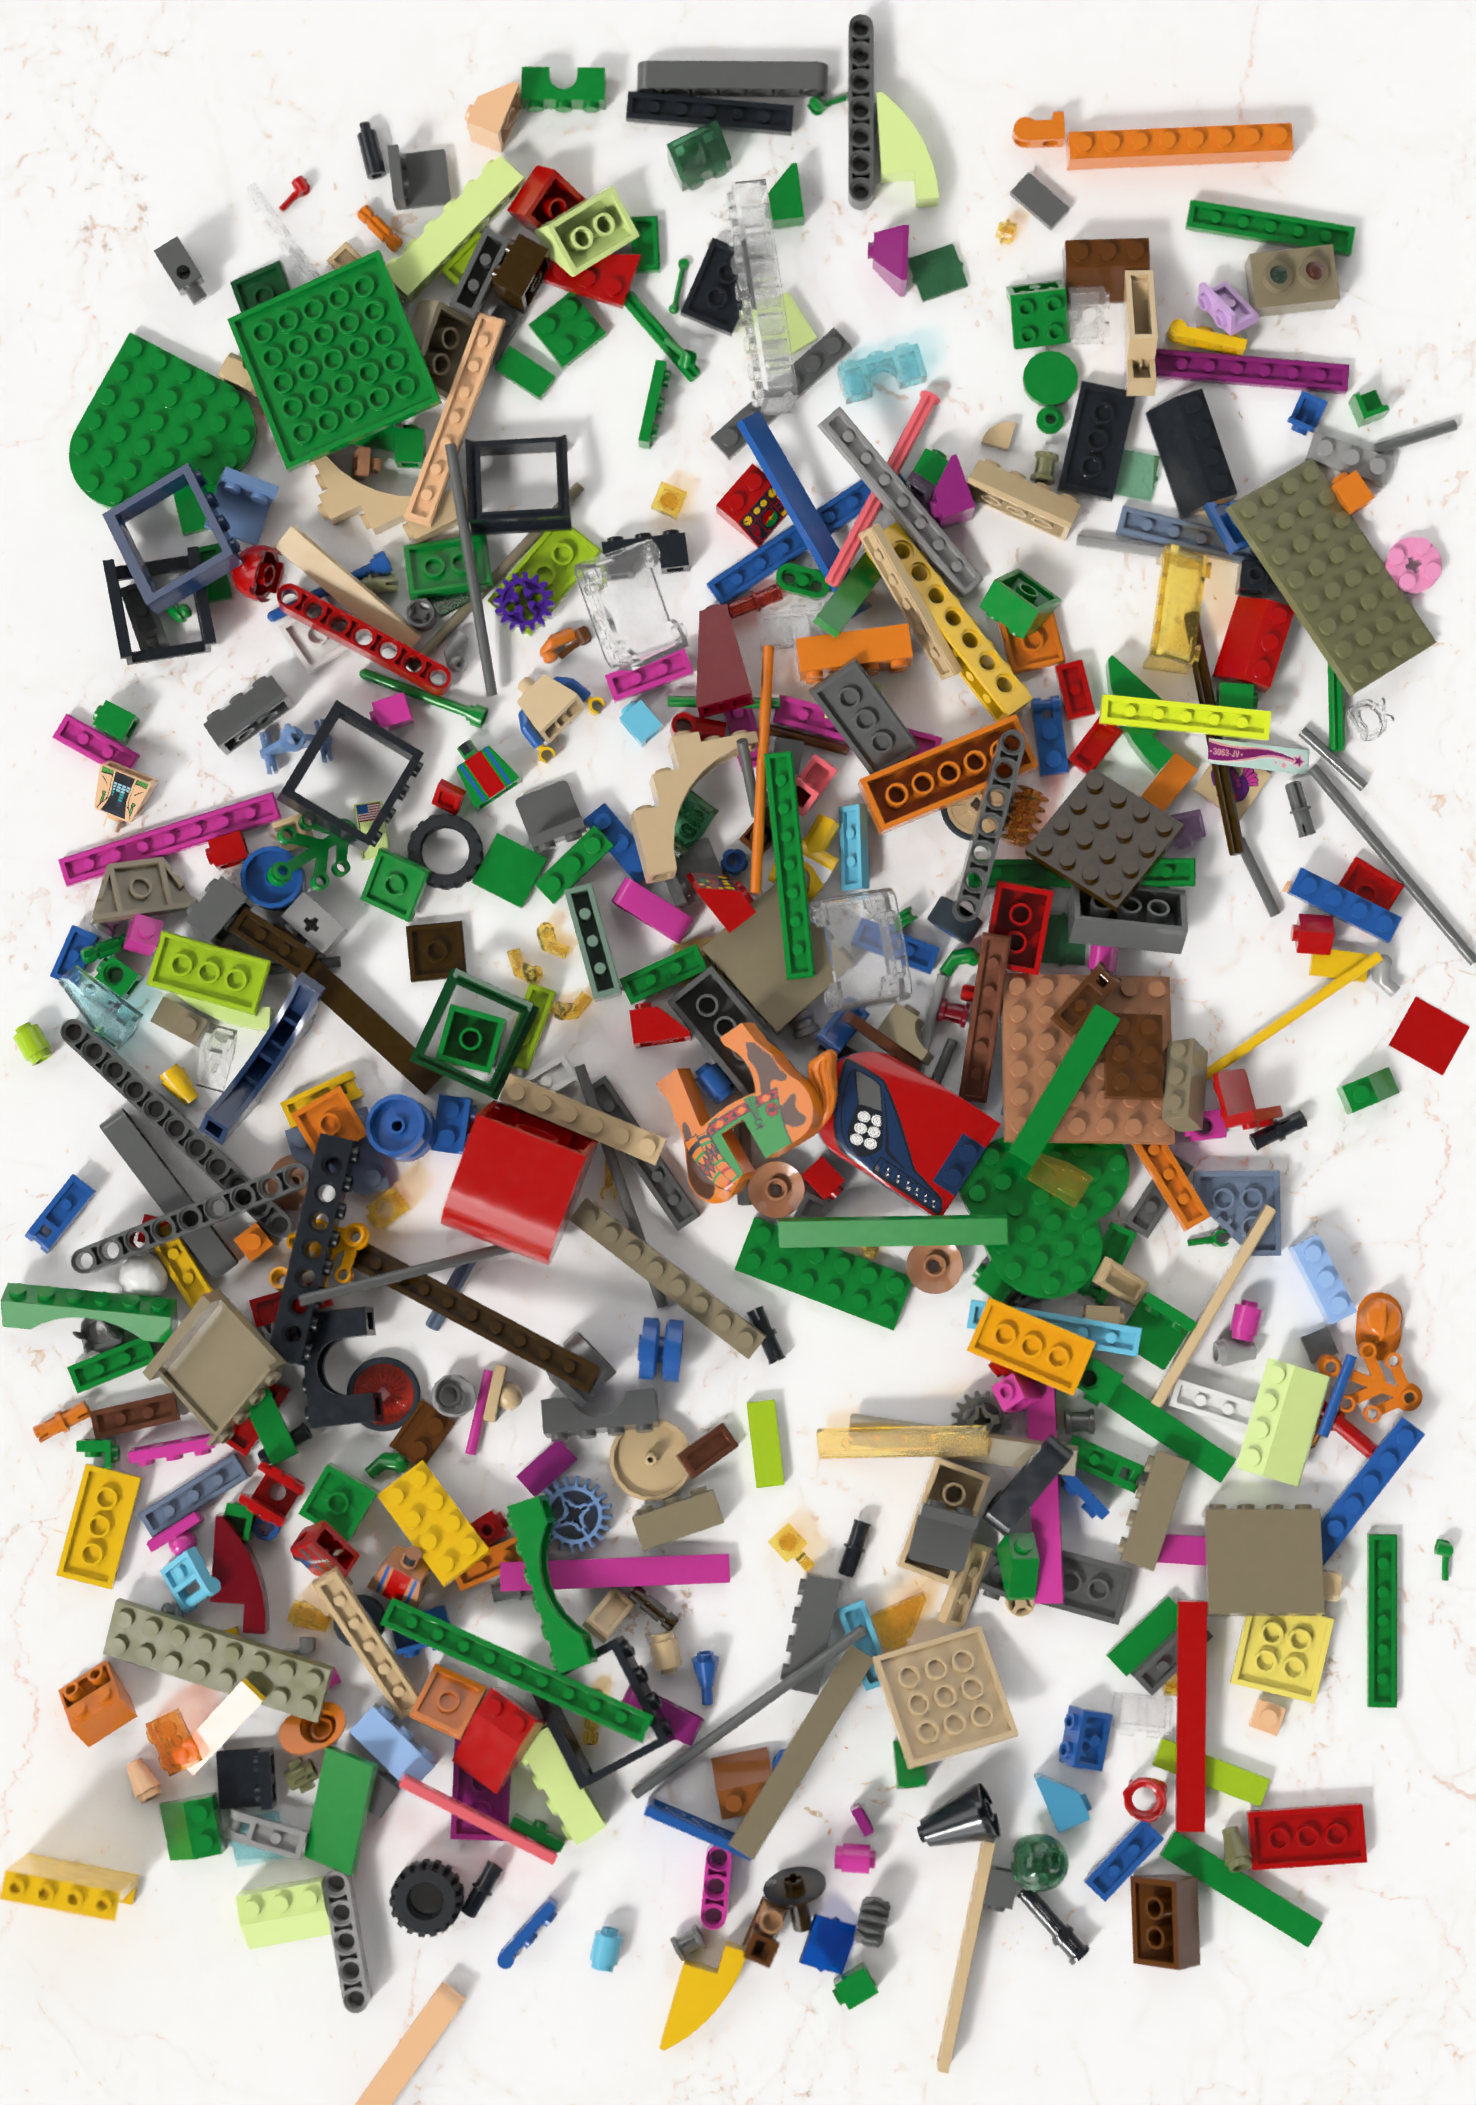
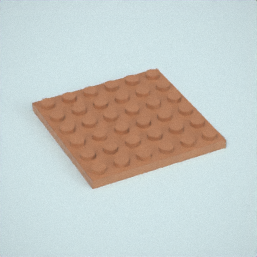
[1001,973,1175,1145]

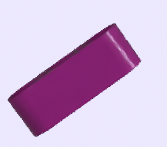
[621,1684,705,1746]

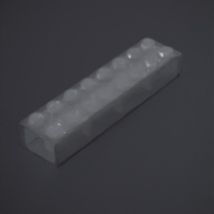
[723,179,798,416]

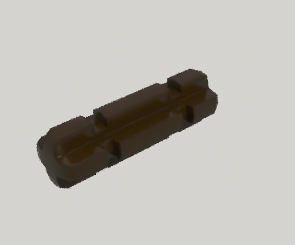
[628,1586,679,1631]

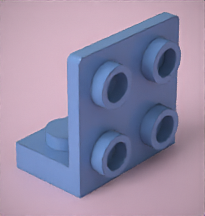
[204,467,279,545]

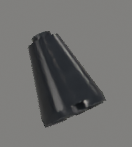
[917,1783,1001,1847]

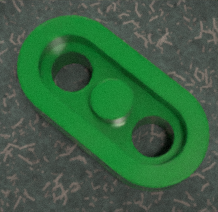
[776,563,830,600]

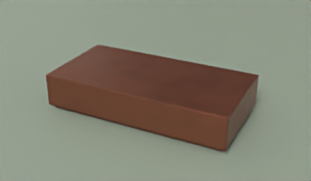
[676,1422,739,1479]

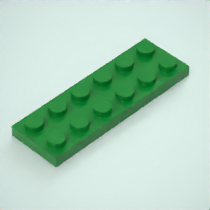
[734,1217,912,1331]

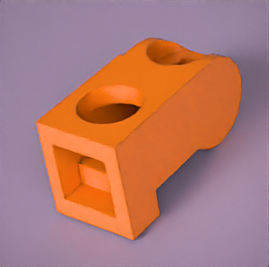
[1012,111,1065,148]

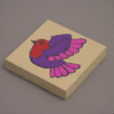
[1192,764,1272,821]

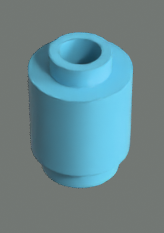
[589,1926,623,1972]

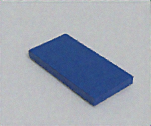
[643,1797,751,1861]

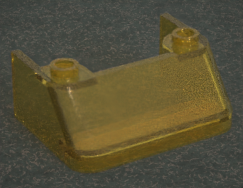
[1142,543,1212,674]

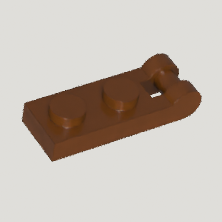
[1050,961,1122,1038]

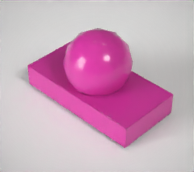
[146,1511,205,1556]

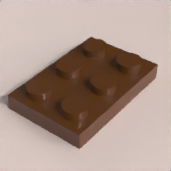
[1104,1013,1163,1101]

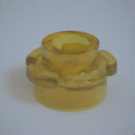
[995,218,1018,245]

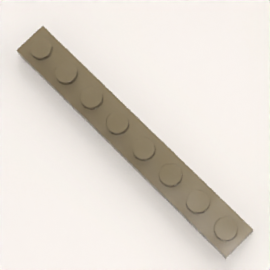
[569,1197,767,1360]

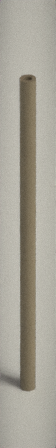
[407,482,584,672]

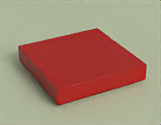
[1338,856,1404,911]

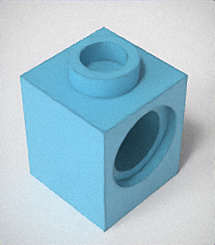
[619,699,663,747]

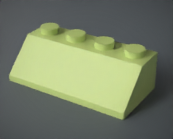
[1236,1358,1331,1487]

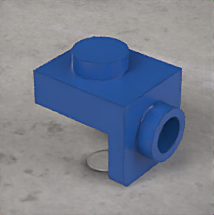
[1287,391,1329,436]

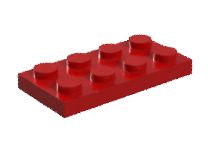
[1246,1803,1367,1871]

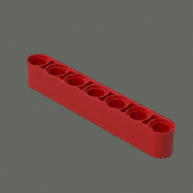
[277,583,451,696]

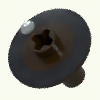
[763,1866,826,1933]

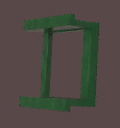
[409,968,540,1100]

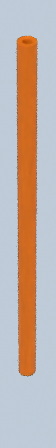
[750,645,774,895]

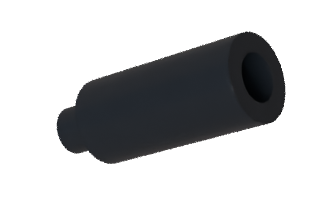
[357,121,387,180]

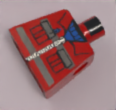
[290,1520,360,1578]

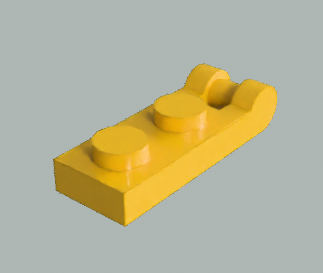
[1167,319,1247,355]
[280,1070,364,1129]

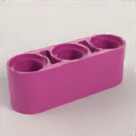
[611,877,694,944]
[700,1844,732,1930]

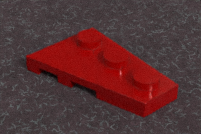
[543,254,642,309]

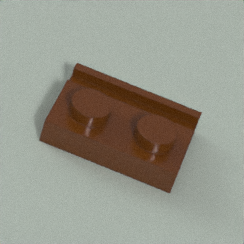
[389,1398,456,1465]

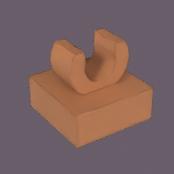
[351,446,383,481]

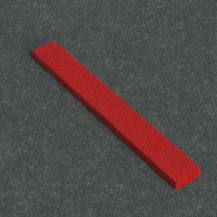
[1175,1600,1207,1832]

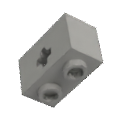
[281,891,349,957]

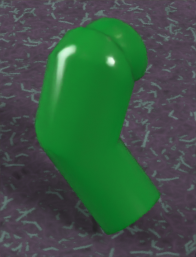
[939,947,980,978]
[364,1452,408,1480]

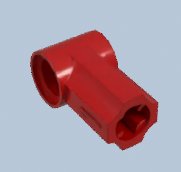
[670,712,727,742]

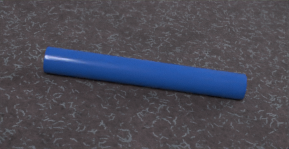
[1317,1353,1357,1438]

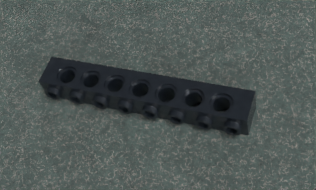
[270,1133,360,1365]

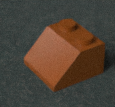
[711,1746,772,1820]

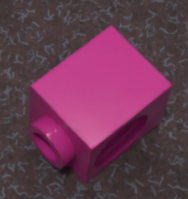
[1183,1109,1227,1142]
[991,1373,1042,1413]

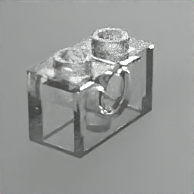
[1068,286,1110,345]

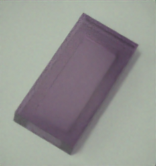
[906,471,936,508]

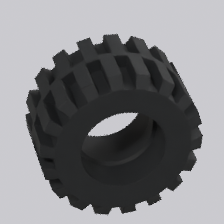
[389,1858,464,1938]

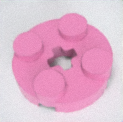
[1384,537,1442,595]

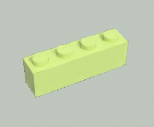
[521,1725,607,1845]

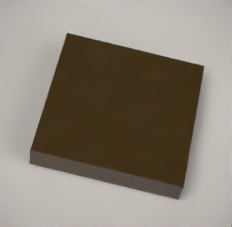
[406,921,467,983]

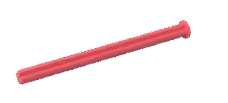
[825,390,941,588]

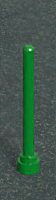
[359,668,489,729]

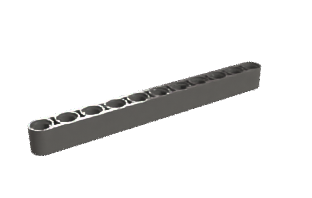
[60,1019,296,1238]

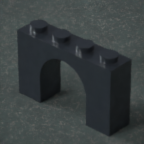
[297,1306,384,1428]

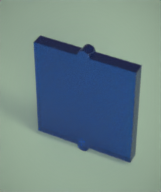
[799,1914,856,1975]

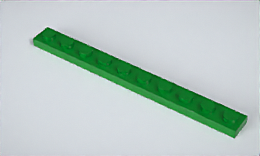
[380,1598,654,1744]

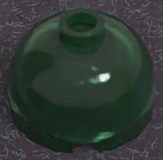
[1011,1834,1069,1893]

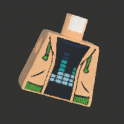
[94,760,159,832]

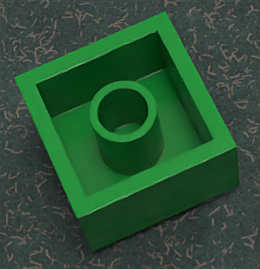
[435,1004,508,1076]

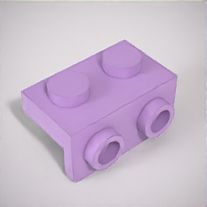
[1197,281,1259,336]

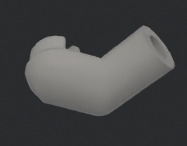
[444,630,469,673]
[1372,954,1400,997]

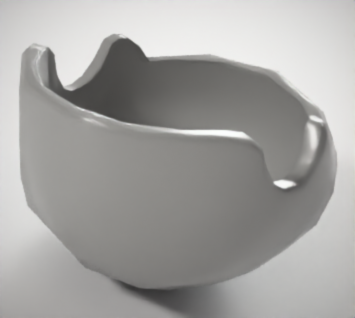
[431,1374,477,1418]

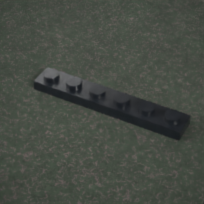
[626,91,794,136]

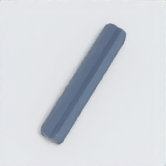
[425,1261,477,1331]

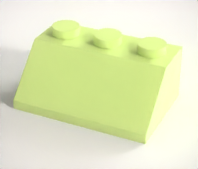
[534,186,640,277]
[235,1876,331,1949]

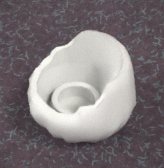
[118,1251,168,1297]

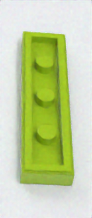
[1152,1737,1270,1807]

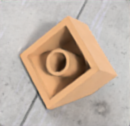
[465,82,522,153]

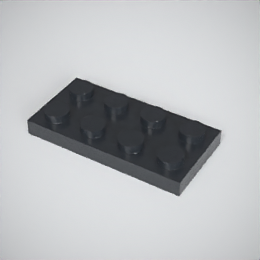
[1057,381,1136,502]

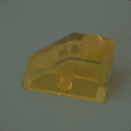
[1026,1154,1094,1208]
[871,1591,926,1650]

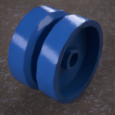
[240,846,306,911]
[365,1094,437,1162]
[637,1317,684,1382]

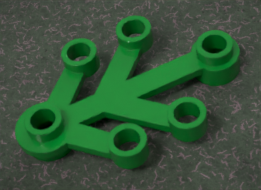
[267,815,357,891]

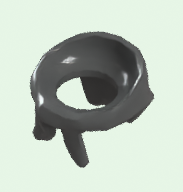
[73,1318,125,1354]

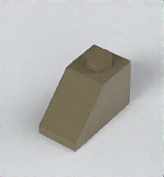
[150,997,213,1048]

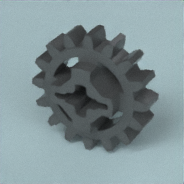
[951,1390,1013,1435]

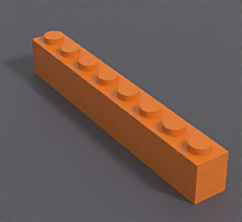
[1066,123,1293,170]

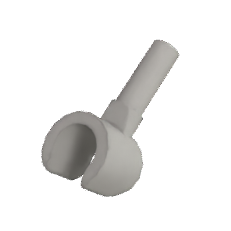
[283,1637,316,1654]

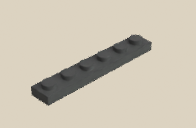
[710,328,853,460]

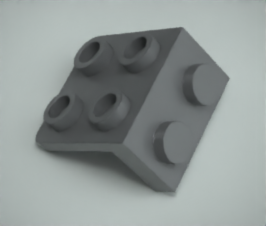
[515,781,587,853]
[908,1499,979,1572]

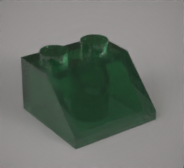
[666,120,732,192]

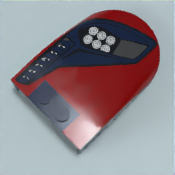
[817,1051,1001,1215]

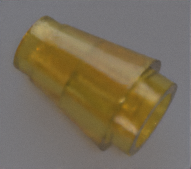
[287,1599,332,1632]

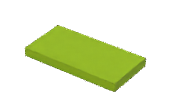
[487,526,602,637]
[146,930,272,1016]

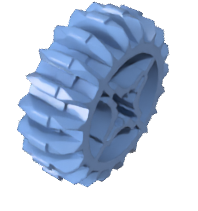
[544,1475,613,1553]

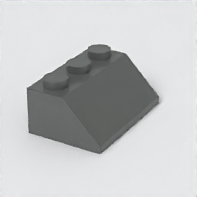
[203,675,295,756]

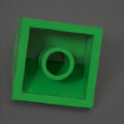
[979,568,1062,639]
[159,1792,227,1861]

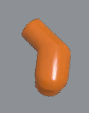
[539,627,576,664]

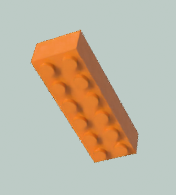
[858,714,1039,836]

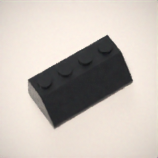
[1145,389,1238,518]

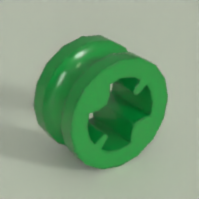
[890,906,918,932]

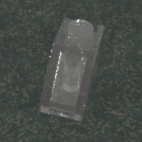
[196,1023,238,1093]

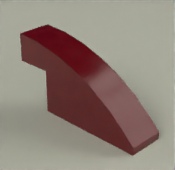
[210,1513,270,1634]

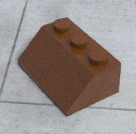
[1062,238,1150,305]
[1130,1874,1201,1970]

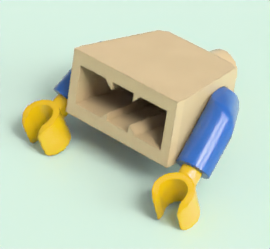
[517,675,605,763]

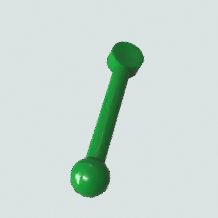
[669,258,689,314]

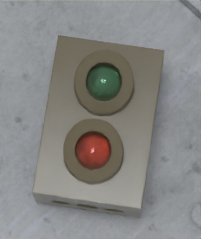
[1245,244,1340,317]

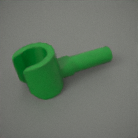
[807,94,847,116]
[664,337,697,368]
[1187,1230,1229,1247]
[1434,1539,1453,1581]

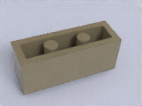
[1162,1038,1208,1133]
[632,1486,724,1551]

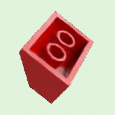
[1212,597,1294,693]

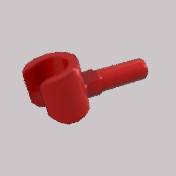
[278,175,311,212]

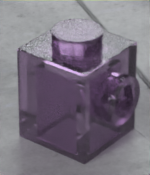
[1170,809,1206,850]

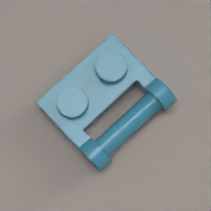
[160,1546,221,1613]

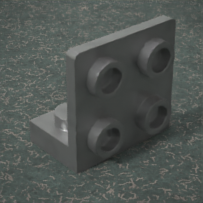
[665,837,723,909]

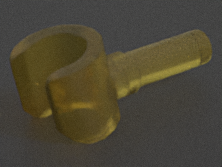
[600,1161,617,1200]

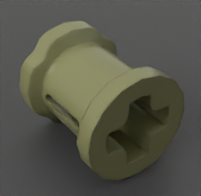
[1030,451,1059,485]

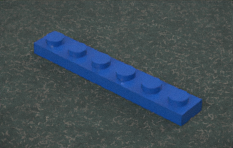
[1321,1416,1425,1566]

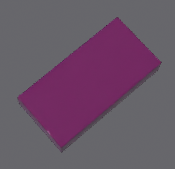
[516,1442,578,1497]

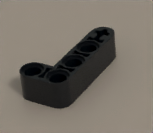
[982,1434,1074,1536]

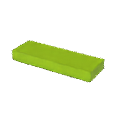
[510,982,557,1072]
[746,1399,785,1488]

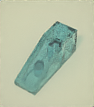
[59,964,144,1050]

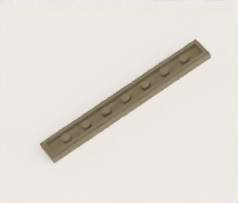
[848,1413,1079,1476]
[728,1645,873,1860]

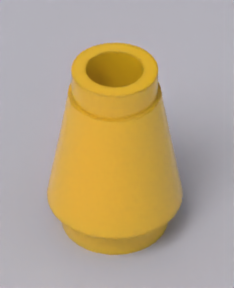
[159,1063,199,1106]

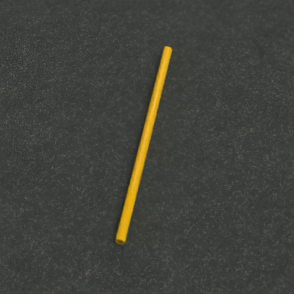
[1206,951,1383,1082]

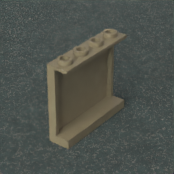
[702,882,853,1036]
[142,1289,287,1446]
[1202,1504,1325,1616]

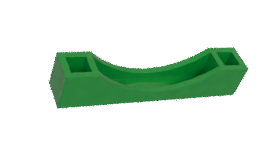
[0,1283,178,1343]
[507,1495,598,1674]

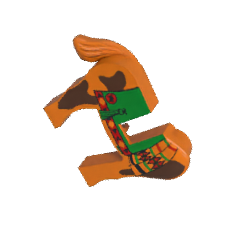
[655,1023,838,1204]

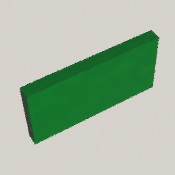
[304,1746,379,1876]

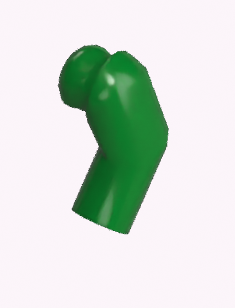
[165,604,192,623]

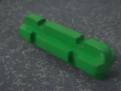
[80,933,127,964]

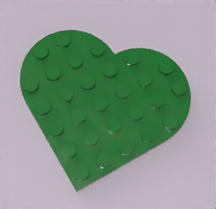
[69,332,257,509]
[958,1137,1129,1300]

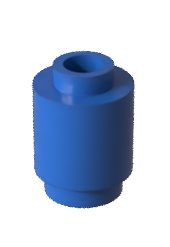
[695,1062,735,1105]

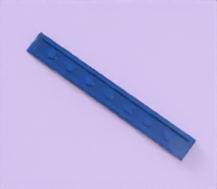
[736,411,872,619]
[706,473,907,605]

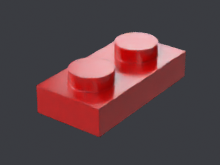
[1054,659,1096,722]

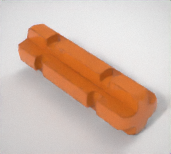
[357,205,403,252]

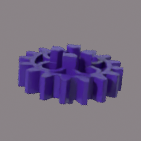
[493,572,555,635]

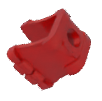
[238,1462,306,1527]

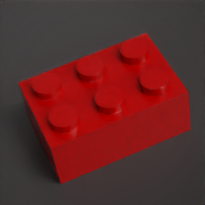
[987,880,1054,975]

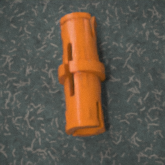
[33,1400,91,1443]

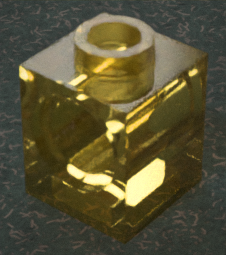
[366,1187,412,1230]

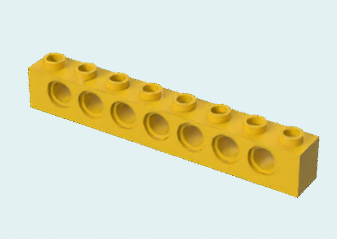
[863,522,1033,722]

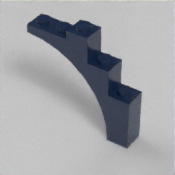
[199,972,326,1145]

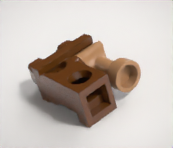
[742,1895,789,1969]

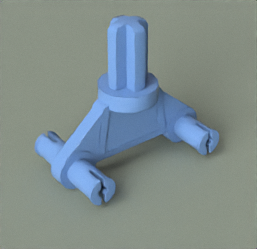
[259,719,334,775]

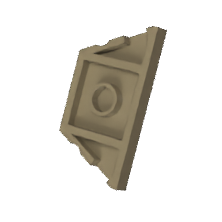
[91,857,198,924]

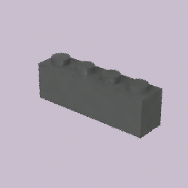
[780,1572,841,1695]

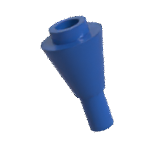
[691,1650,720,1706]

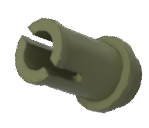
[363,574,398,594]

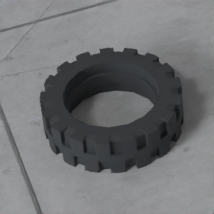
[407,813,484,890]

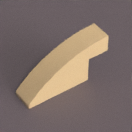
[1124,270,1158,396]

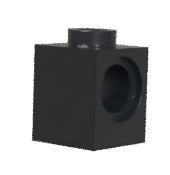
[1235,560,1269,598]

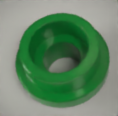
[1036,406,1064,435]

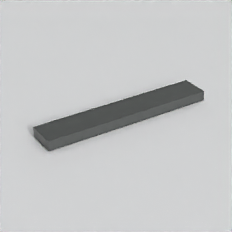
[592,1076,701,1231]

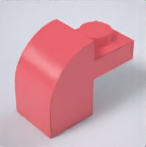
[796,754,838,817]

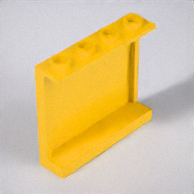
[0,1853,140,1922]

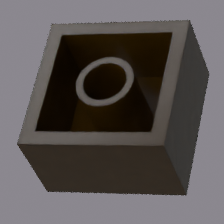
[491,233,551,313]

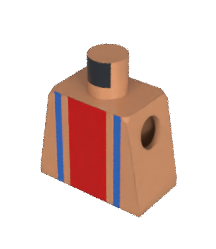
[367,1546,431,1609]

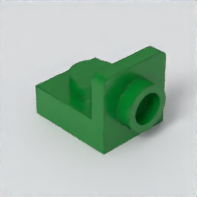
[76,1439,120,1469]

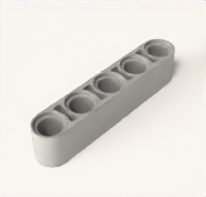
[323,1869,372,2014]

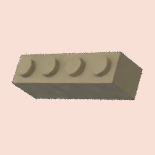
[1117,1450,1190,1572]

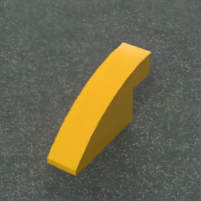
[659,1941,746,2051]

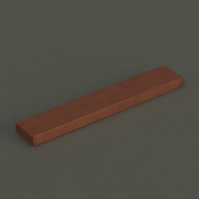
[959,932,1011,1103]

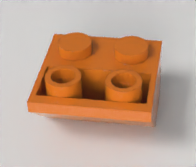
[58,1659,138,1747]

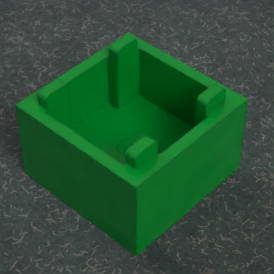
[298,1462,380,1542]

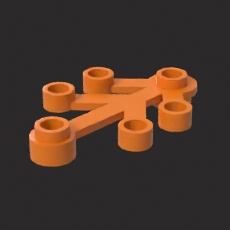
[1316,1341,1423,1423]

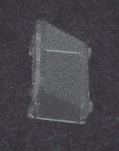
[574,539,689,671]
[809,888,912,1014]

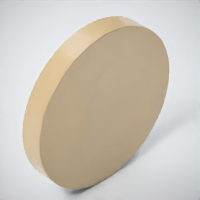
[609,1418,690,1501]

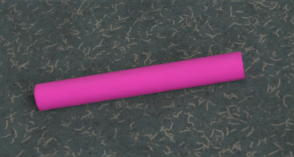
[465,1369,493,1455]

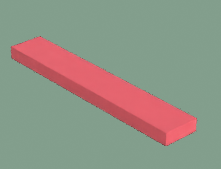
[398,1773,558,1865]

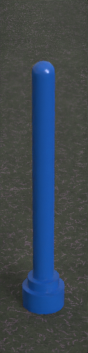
[267,550,393,622]

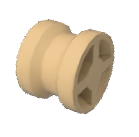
[1005,1598,1035,1617]

